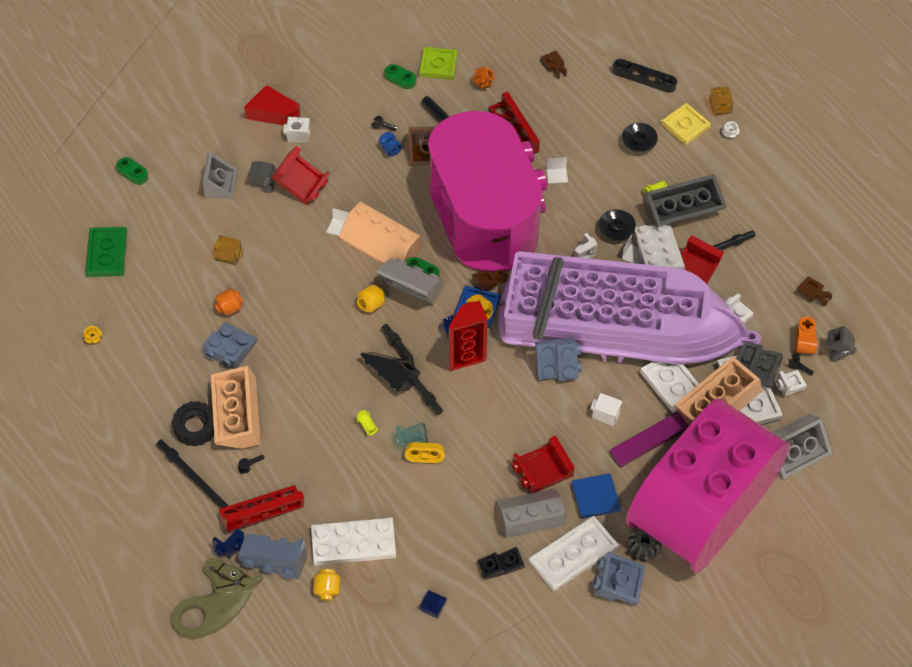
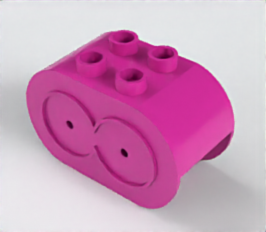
[428,111,547,273]
[626,398,790,574]

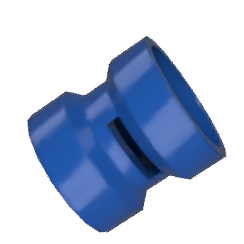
[378,132,402,157]

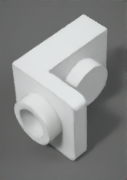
[574,233,597,259]
[725,293,754,324]

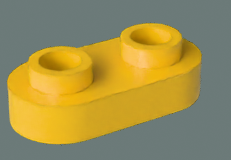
[405,442,445,463]

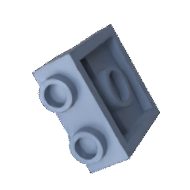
[202,322,257,369]
[535,337,582,381]
[592,552,645,606]

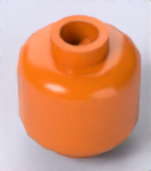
[214,288,244,316]

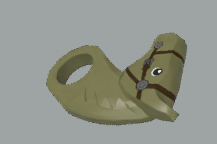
[171,558,264,640]

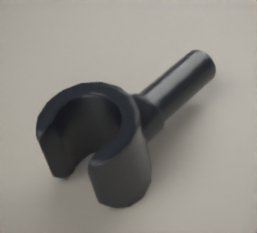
[371,116,397,131]
[789,354,814,376]
[238,454,265,474]

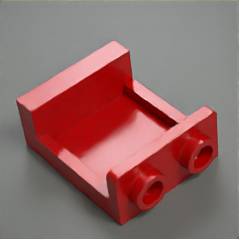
[271,146,330,205]
[681,235,724,284]
[511,436,575,494]

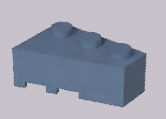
[238,534,307,580]

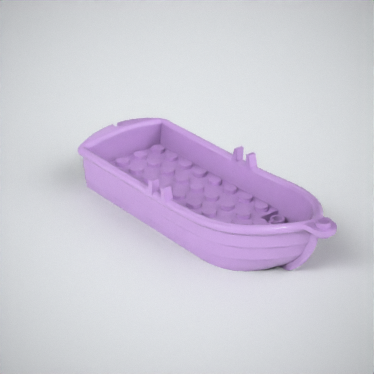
[498,251,761,364]

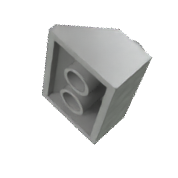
[377,258,443,305]
[773,414,833,479]
[496,489,566,538]

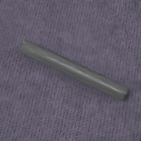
[533,257,563,339]

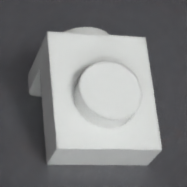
[775,370,807,396]

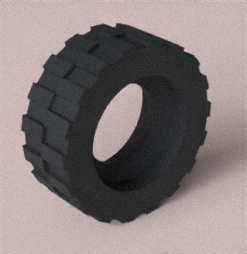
[172,401,214,447]

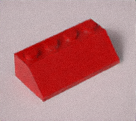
[449,300,488,372]

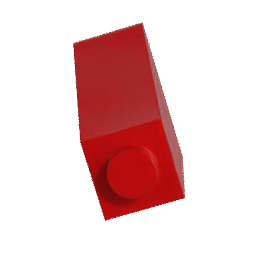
[244,85,301,126]

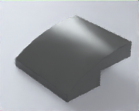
[737,342,783,388]

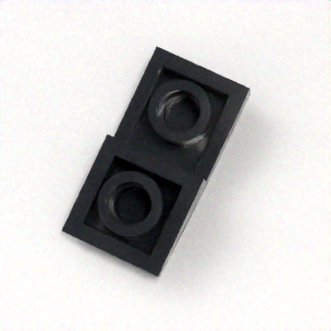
[477,547,525,579]

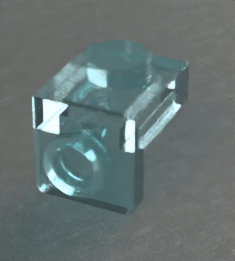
[395,423,428,448]

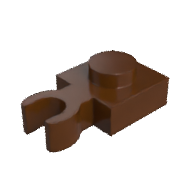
[541,50,567,79]
[472,269,507,291]
[797,276,833,306]

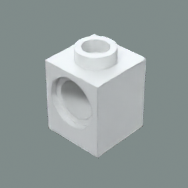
[284,117,311,143]

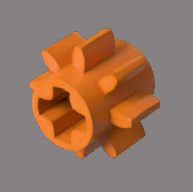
[473,66,495,89]

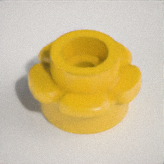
[83,326,102,344]

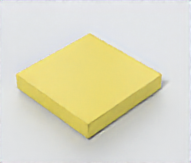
[661,103,711,145]

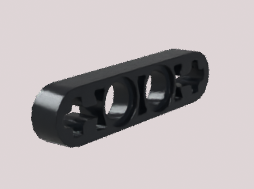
[612,59,677,93]

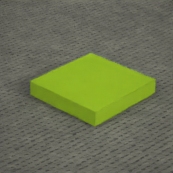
[419,47,458,80]

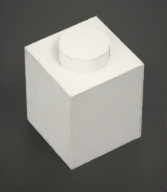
[591,393,623,426]

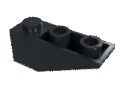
[360,352,421,392]

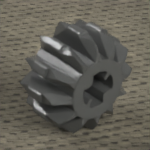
[627,527,662,562]

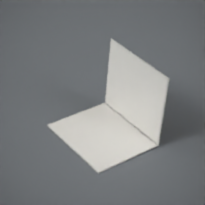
[547,157,568,184]
[326,208,350,236]
[622,235,642,264]

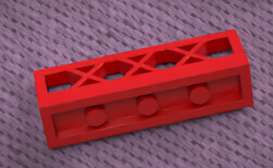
[489,91,540,154]
[219,485,304,532]

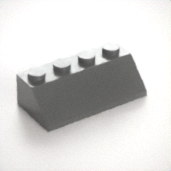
[642,174,727,227]

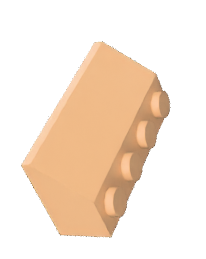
[339,201,420,264]
[675,356,762,426]
[211,366,261,449]

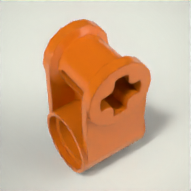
[795,316,817,355]

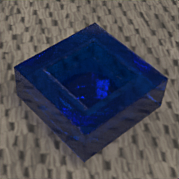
[419,590,447,619]

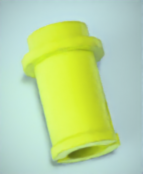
[643,180,667,195]
[356,410,378,436]

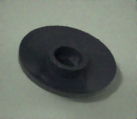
[622,123,658,152]
[599,209,636,240]

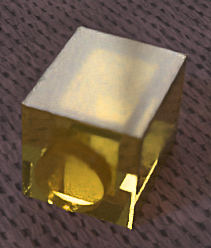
[709,86,734,116]
[213,235,244,265]

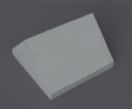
[202,152,238,199]

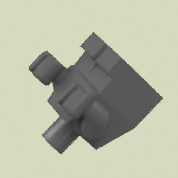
[248,161,277,193]
[827,326,857,362]

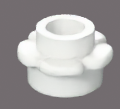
[722,121,740,138]

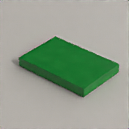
[85,227,127,277]

